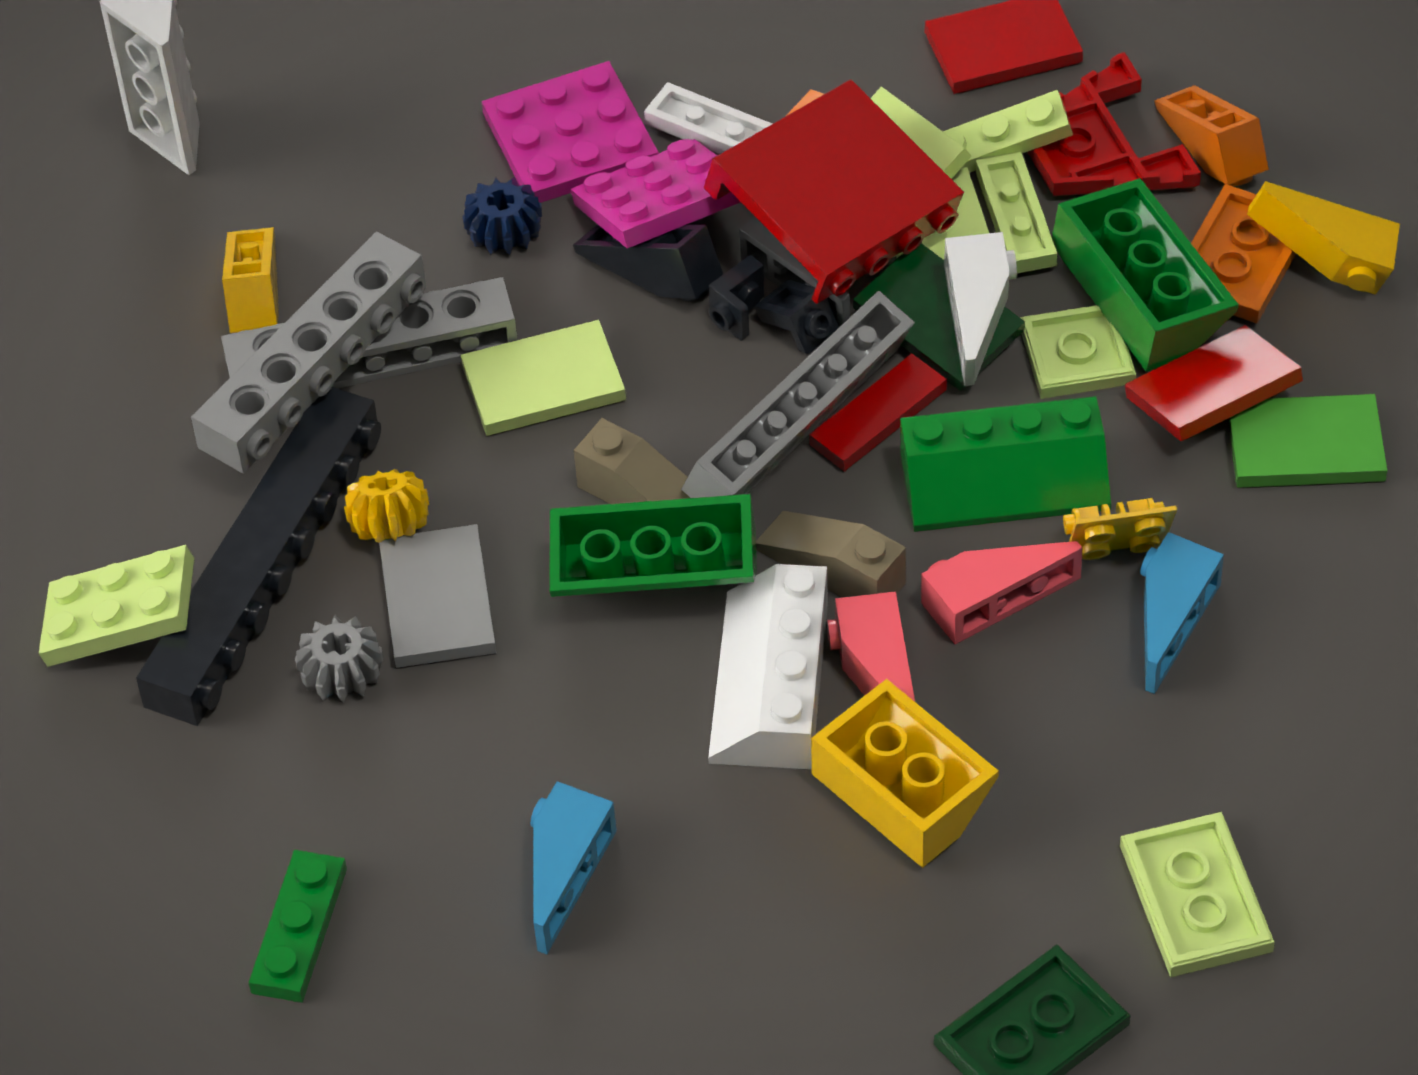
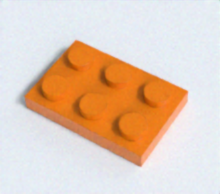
[1191,184,1296,324]

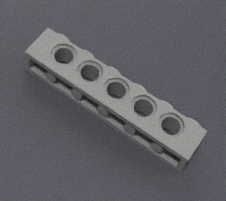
[191,231,426,474]
[221,277,517,388]
[681,291,915,498]

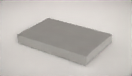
[379,524,497,668]

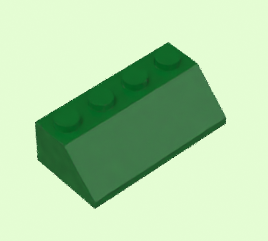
[1052,178,1239,372]
[900,396,1111,532]
[550,494,757,597]

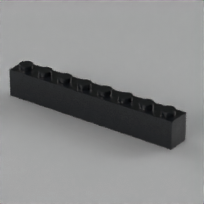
[136,387,381,726]

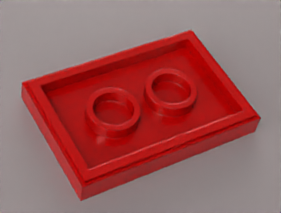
[925,0,1083,94]
[1125,325,1303,441]

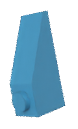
[1140,532,1224,694]
[531,781,617,954]

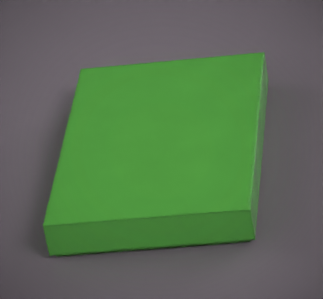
[1228,394,1387,488]

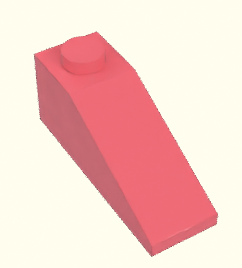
[921,541,1082,644]
[827,592,915,701]

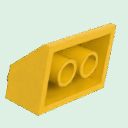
[811,678,999,868]

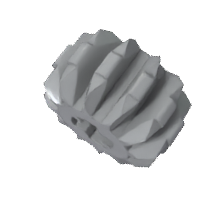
[295,615,383,703]

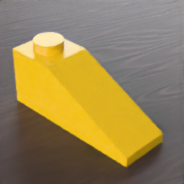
[1247,181,1400,295]
[222,227,279,333]

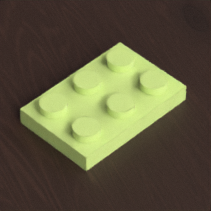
[39,545,194,667]

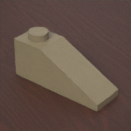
[573,418,690,504]
[756,511,906,598]

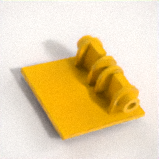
[1063,498,1177,560]

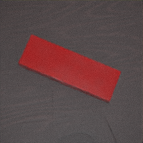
[809,354,947,472]

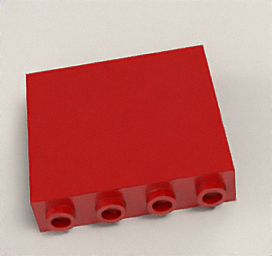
[704,79,964,304]

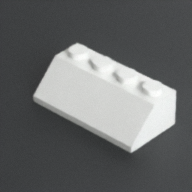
[100,0,200,175]
[708,564,828,770]

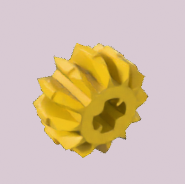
[344,469,430,543]

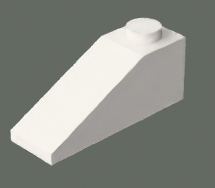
[944,232,1017,386]

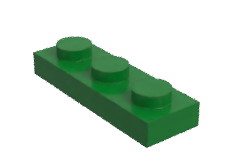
[248,849,347,1003]

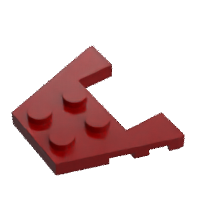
[1027,52,1201,196]

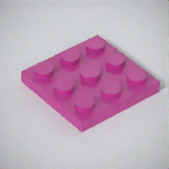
[482,61,659,203]
[570,139,740,249]

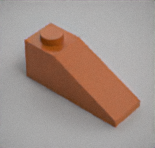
[1154,85,1269,186]

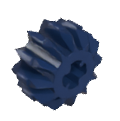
[462,176,543,255]

